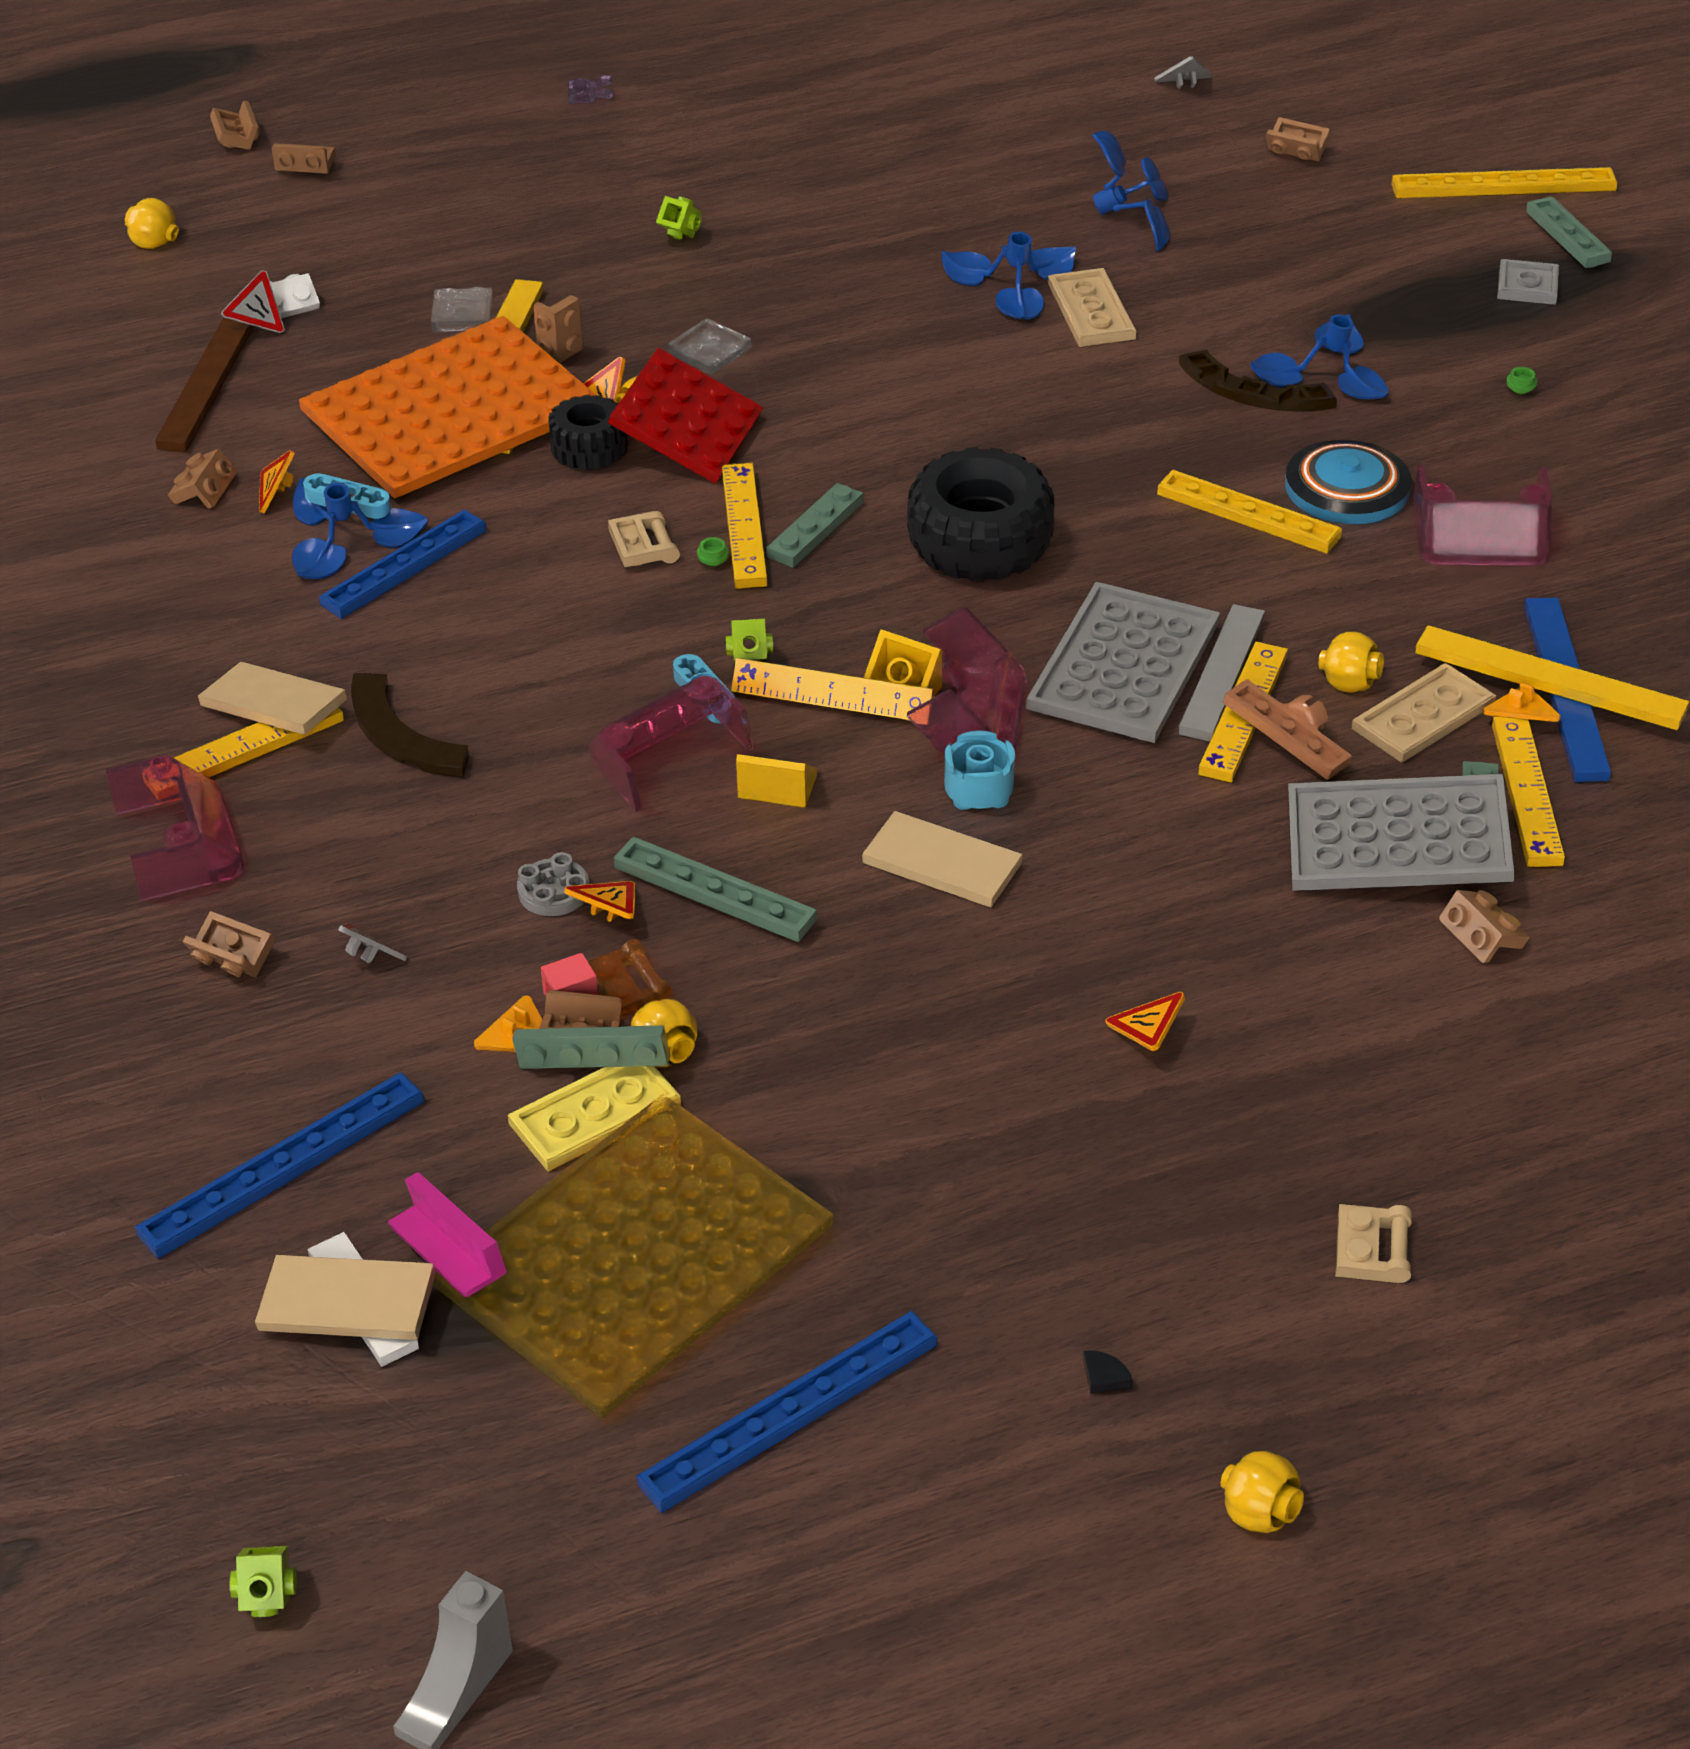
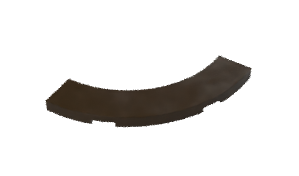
[1179,350,1337,411]
[351,673,469,777]

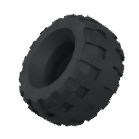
[907,447,1055,581]

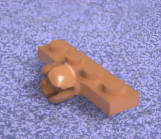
[1223,679,1352,780]

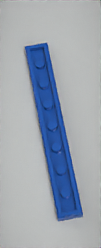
[1524,598,1611,782]
[135,1072,424,1259]
[636,1310,937,1514]

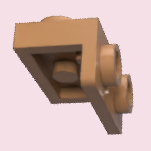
[210,100,260,150]
[1266,117,1330,161]
[272,144,336,174]
[533,295,584,363]
[168,448,237,509]
[1439,890,1530,963]
[182,911,276,978]
[539,990,622,1029]

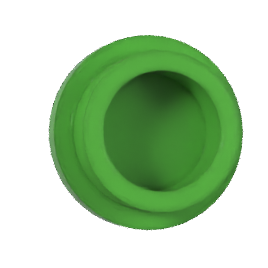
[1506,367,1537,394]
[697,537,729,566]

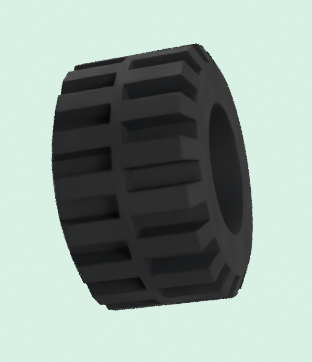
[548,395,628,470]

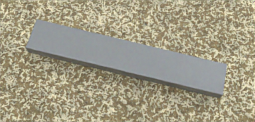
[1179,604,1265,742]

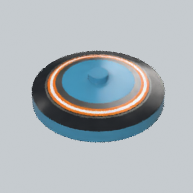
[1285,440,1412,524]

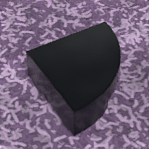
[1083,1350,1133,1393]

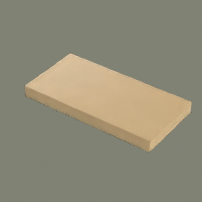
[1048,268,1136,347]
[198,662,347,735]
[1351,663,1496,763]
[862,811,1022,908]
[255,1255,436,1340]

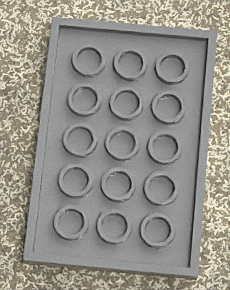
[1026,582,1220,743]
[1288,774,1514,891]

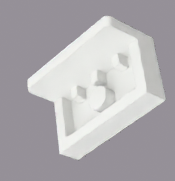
[270,273,320,318]

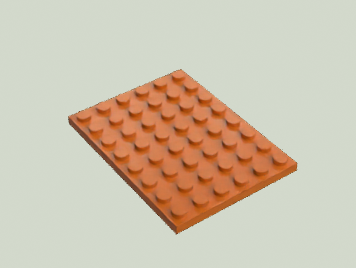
[299,316,596,499]

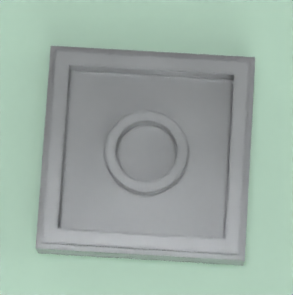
[1497,259,1559,305]

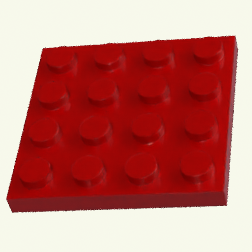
[607,348,764,484]

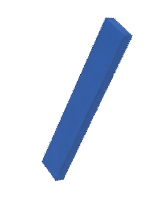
[319,509,487,619]

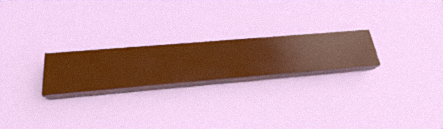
[155,318,254,452]

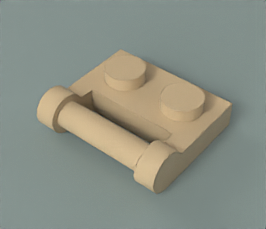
[608,511,680,568]
[1335,1204,1412,1283]

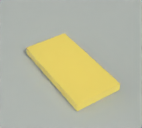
[508,1066,681,1172]

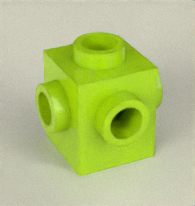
[656,196,702,240]
[725,619,773,664]
[230,1546,297,1617]

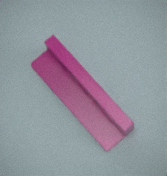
[388,1172,507,1297]

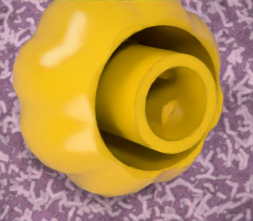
[125,198,179,249]
[1319,631,1384,693]
[631,999,698,1068]
[1220,1451,1304,1533]

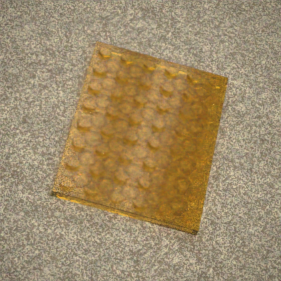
[433,1094,834,1419]

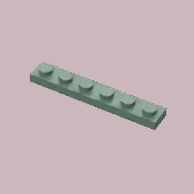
[613,836,817,942]

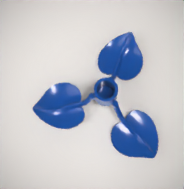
[1091,131,1170,251]
[941,232,1076,320]
[1250,314,1389,400]
[292,478,428,579]

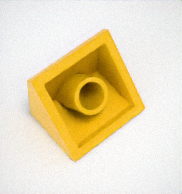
[864,629,943,698]
[736,754,818,808]

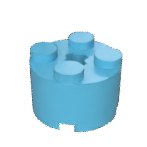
[944,731,1015,810]

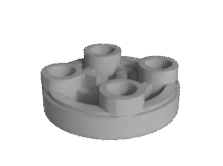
[517,852,589,916]

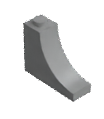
[393,1571,513,1749]

